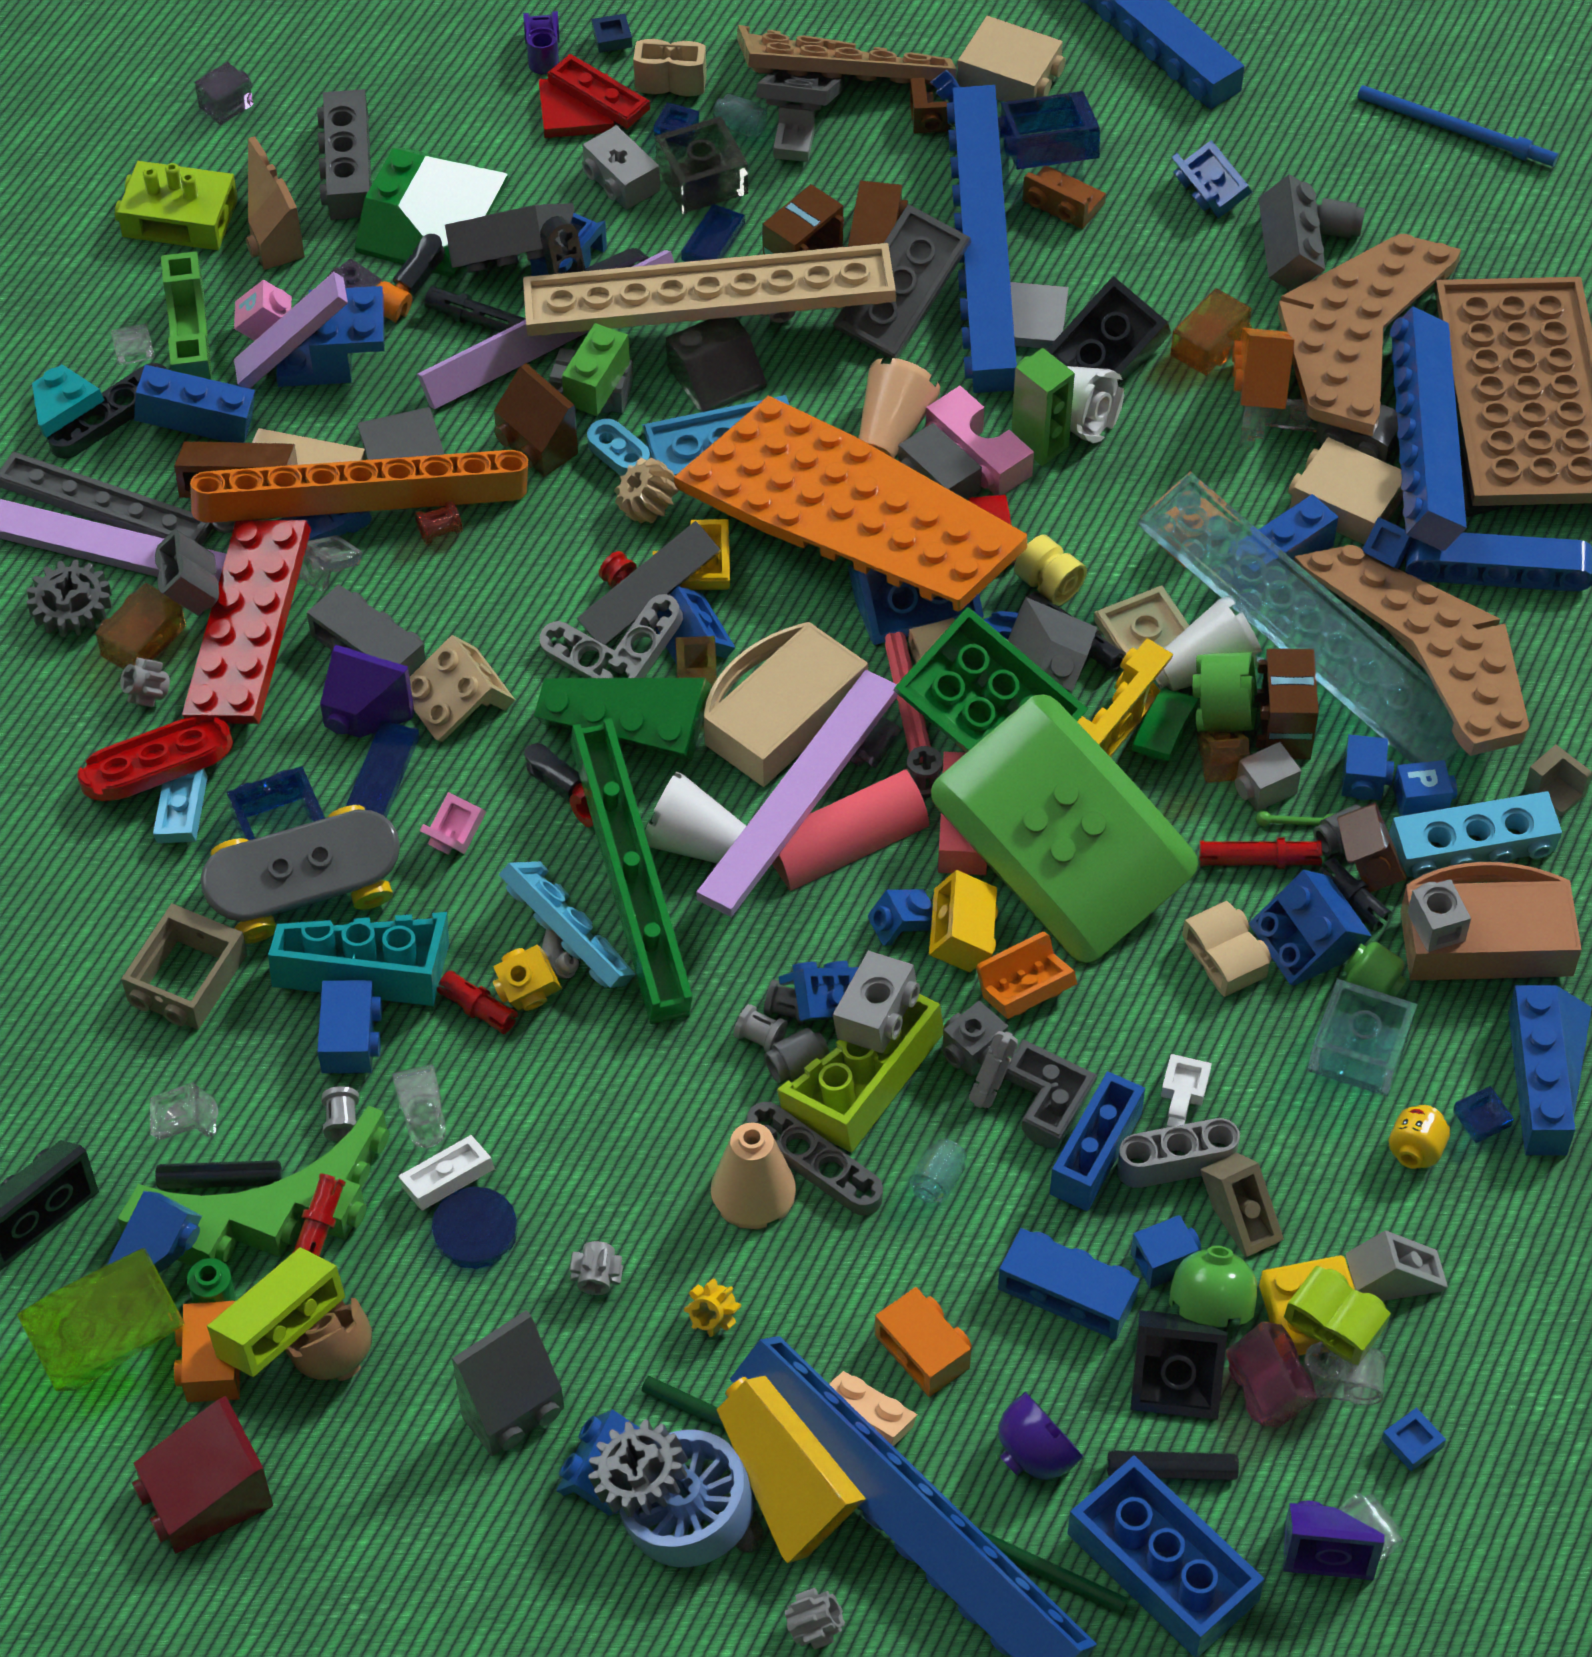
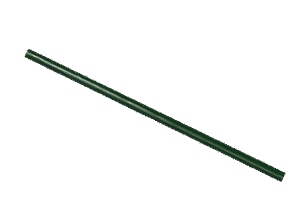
[641,1376,1129,1615]

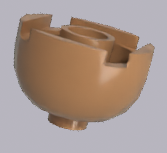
[285,1298,372,1381]

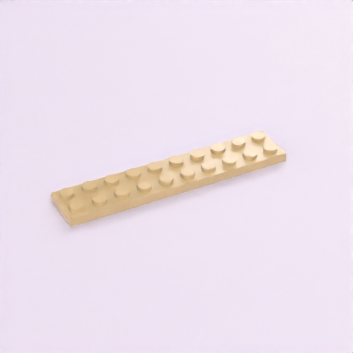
[523,243,896,336]

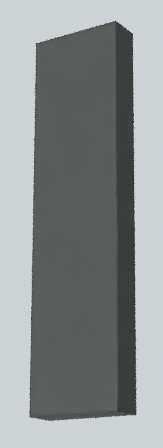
[577,521,721,646]

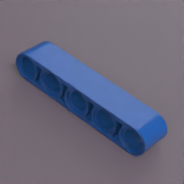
[1405,532,1592,591]

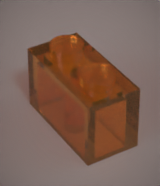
[1170,288,1252,376]
[95,582,186,669]

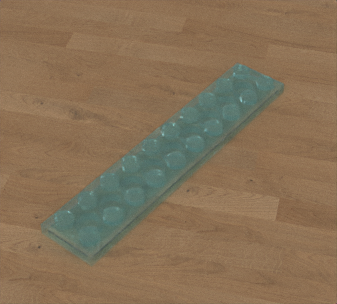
[1137,471,1461,764]

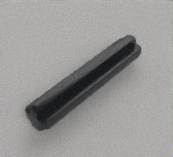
[155,1160,282,1189]
[1107,1450,1239,1480]

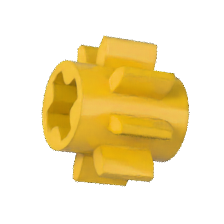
[684,1279,741,1337]

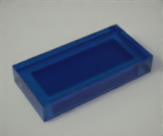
[681,204,745,262]

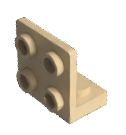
[410,635,515,742]

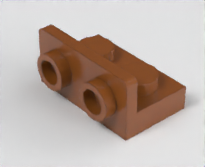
[1022,165,1106,229]

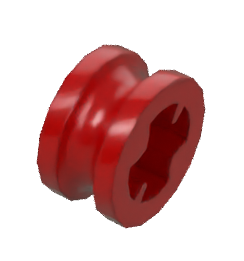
[599,551,637,589]

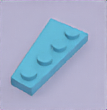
[499,861,635,988]

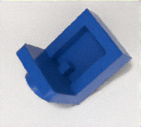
[868,889,933,946]

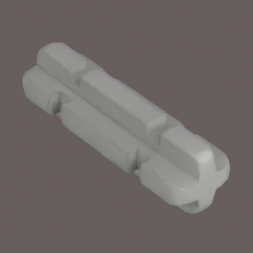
[969,1031,1018,1108]

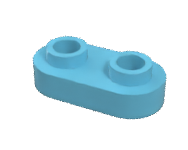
[587,419,650,476]

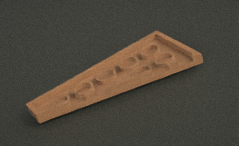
[737,25,957,85]

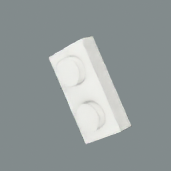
[398,1135,495,1210]

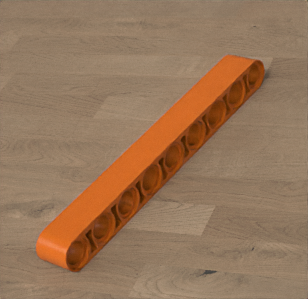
[190,450,528,523]

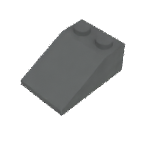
[452,1310,564,1456]

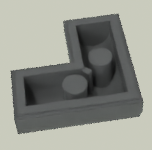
[1004,1039,1098,1148]

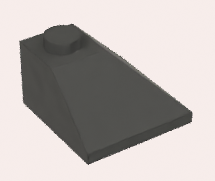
[1008,597,1097,693]

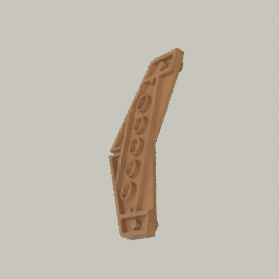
[1278,234,1461,436]
[1291,545,1529,756]

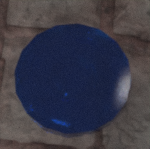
[432,1187,518,1269]

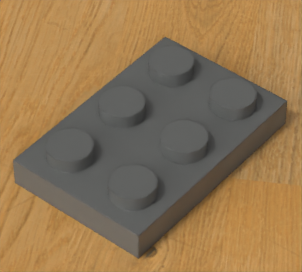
[756,69,845,110]

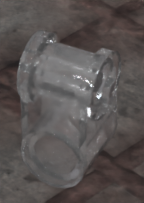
[392,1064,446,1148]
[1298,1342,1386,1405]

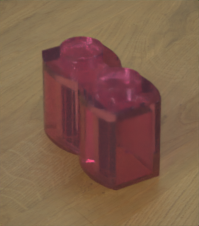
[1226,1321,1317,1428]

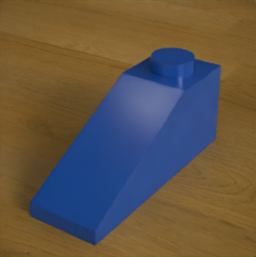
[85,1191,202,1313]

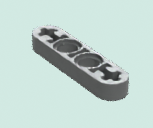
[747,1102,883,1215]

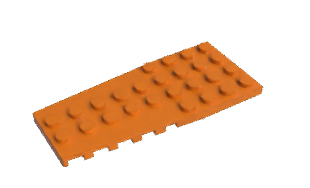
[674,395,1027,611]

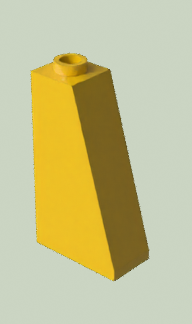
[716,1376,866,1564]

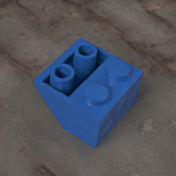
[1249,870,1372,985]

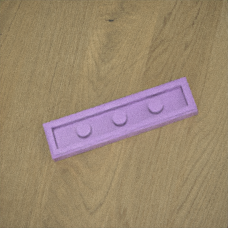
[234,272,348,388]

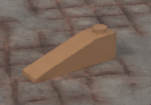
[246,136,305,270]

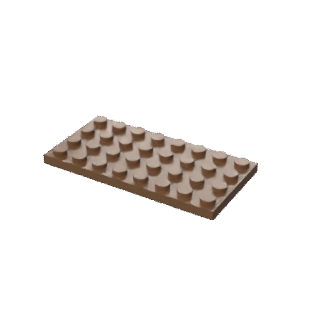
[1434,277,1592,506]

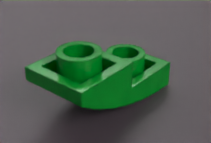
[1132,688,1199,761]

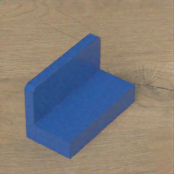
[655,586,736,672]

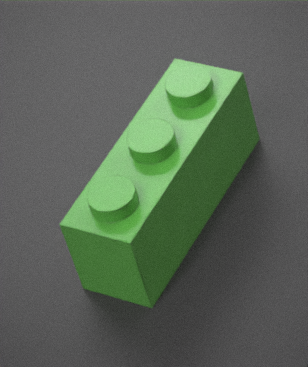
[1011,348,1075,466]

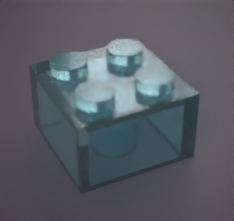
[1308,979,1418,1097]

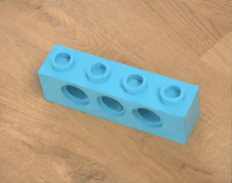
[1389,791,1562,878]

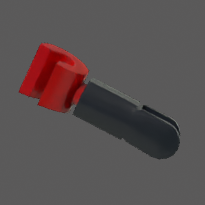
[524,743,593,828]

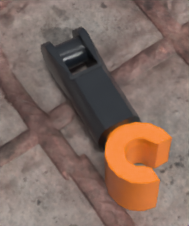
[377,233,446,323]

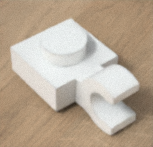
[1161,1054,1212,1128]

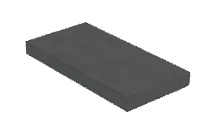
[833,204,971,360]

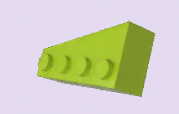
[777,994,944,1153]

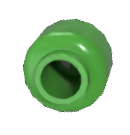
[1342,942,1407,1003]

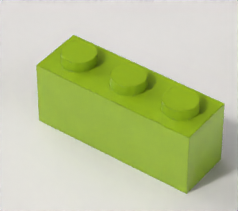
[207,1247,345,1377]

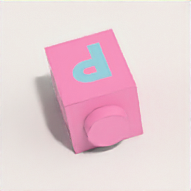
[234,280,292,341]

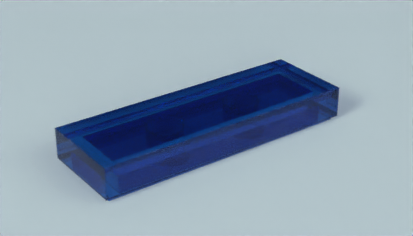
[345,721,420,818]

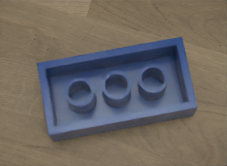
[1067,1456,1265,1657]

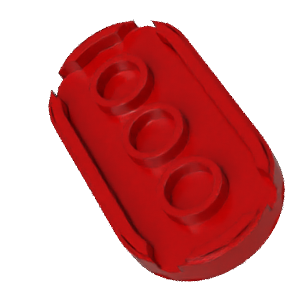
[77,716,233,801]

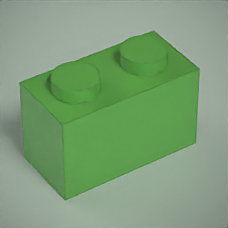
[562,323,630,416]

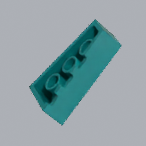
[268,912,449,1006]

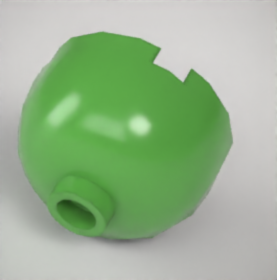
[1169,1246,1257,1327]

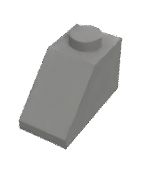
[1345,1230,1448,1301]

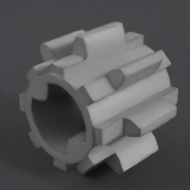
[785,1588,845,1650]

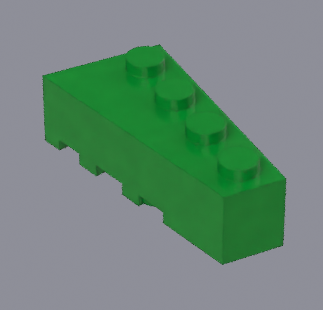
[534,678,712,761]

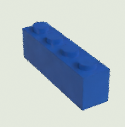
[1508,985,1592,1155]

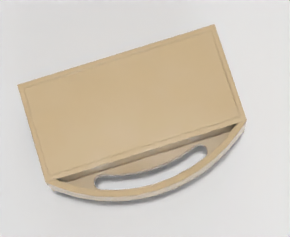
[704,622,868,787]

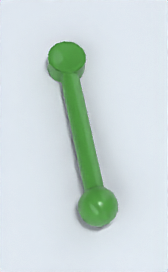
[1256,811,1333,827]

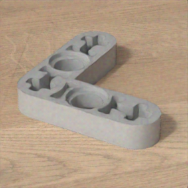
[540,594,683,678]

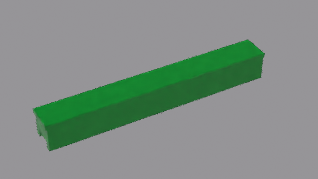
[570,718,693,1024]

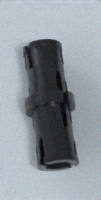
[1317,857,1392,931]

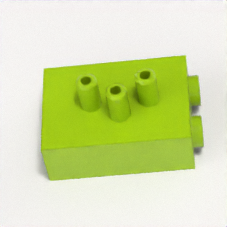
[115,161,238,250]

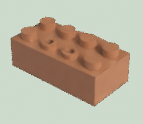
[1400,862,1582,980]

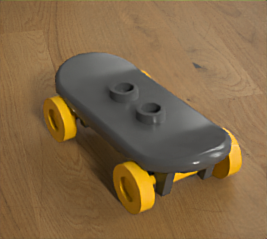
[200,805,400,944]

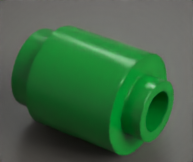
[187,1258,236,1303]

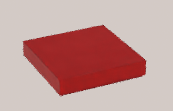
[539,74,614,138]

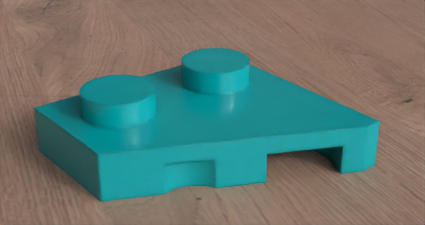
[32,364,104,437]

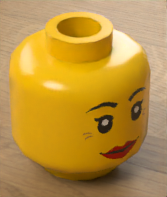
[1388,1105,1450,1169]

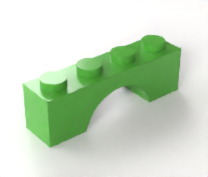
[161,251,212,380]

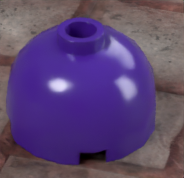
[998,1392,1084,1481]

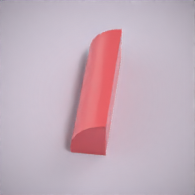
[772,769,929,891]

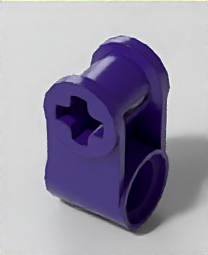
[523,11,560,75]

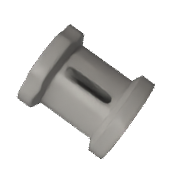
[733,1004,788,1052]
[321,1086,359,1141]

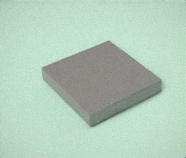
[1010,282,1069,349]

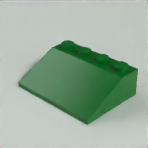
[893,607,1088,753]

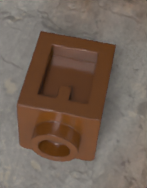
[910,77,949,134]

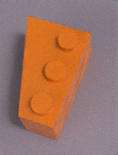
[1232,328,1295,409]

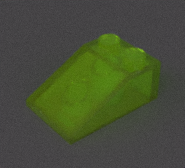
[17,1248,185,1391]

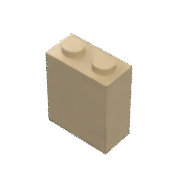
[957,16,1066,111]
[1288,437,1403,545]

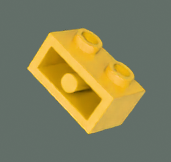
[929,870,998,972]

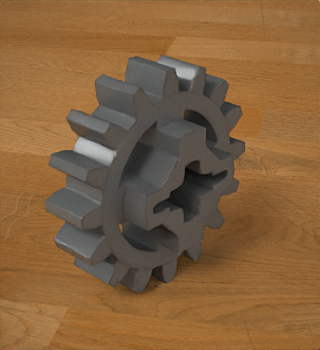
[27,560,112,637]
[588,1420,688,1517]

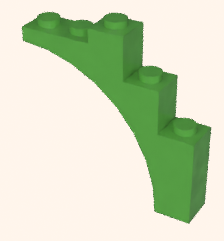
[117,1105,389,1266]

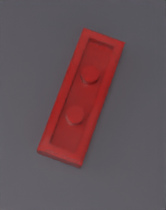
[547,54,650,129]

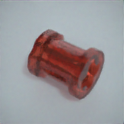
[415,500,463,545]

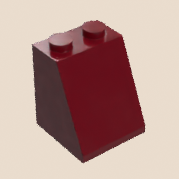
[131,1396,273,1554]

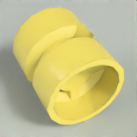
[1014,535,1087,606]

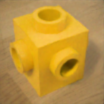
[493,944,562,1011]

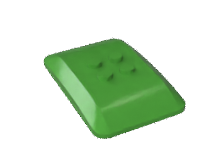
[931,694,1198,963]

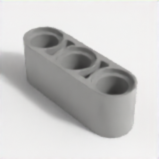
[1117,1118,1240,1188]

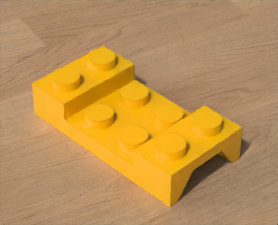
[1077,638,1173,757]

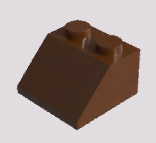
[494,363,578,477]

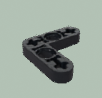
[540,216,649,275]

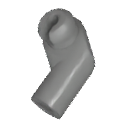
[542,929,579,979]

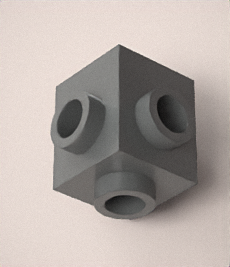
[942,1001,1009,1077]

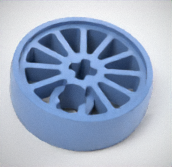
[619,1430,755,1567]

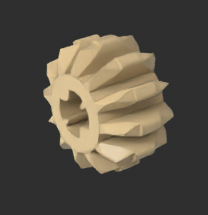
[614,457,679,523]

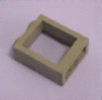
[121,903,247,1030]

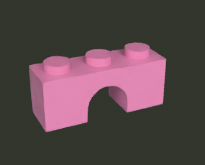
[925,386,1034,495]

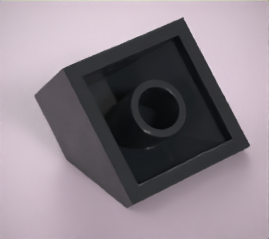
[1130,1310,1227,1420]

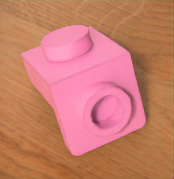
[420,792,486,855]

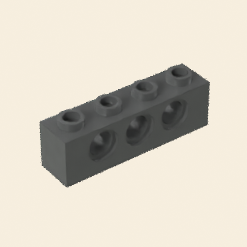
[317,89,372,220]

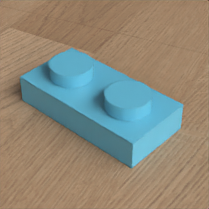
[153,769,208,843]

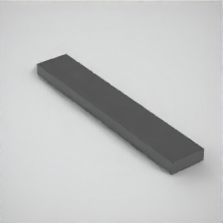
[0,451,213,546]

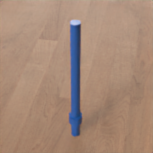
[1357,85,1559,167]

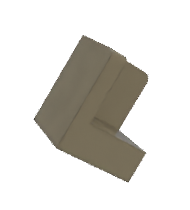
[1524,744,1592,816]

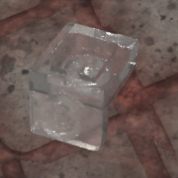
[299,535,362,591]
[150,1083,218,1140]

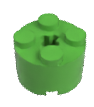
[1192,652,1257,733]

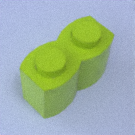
[1284,1266,1391,1365]

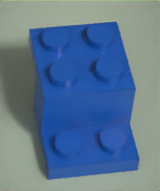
[277,286,385,387]

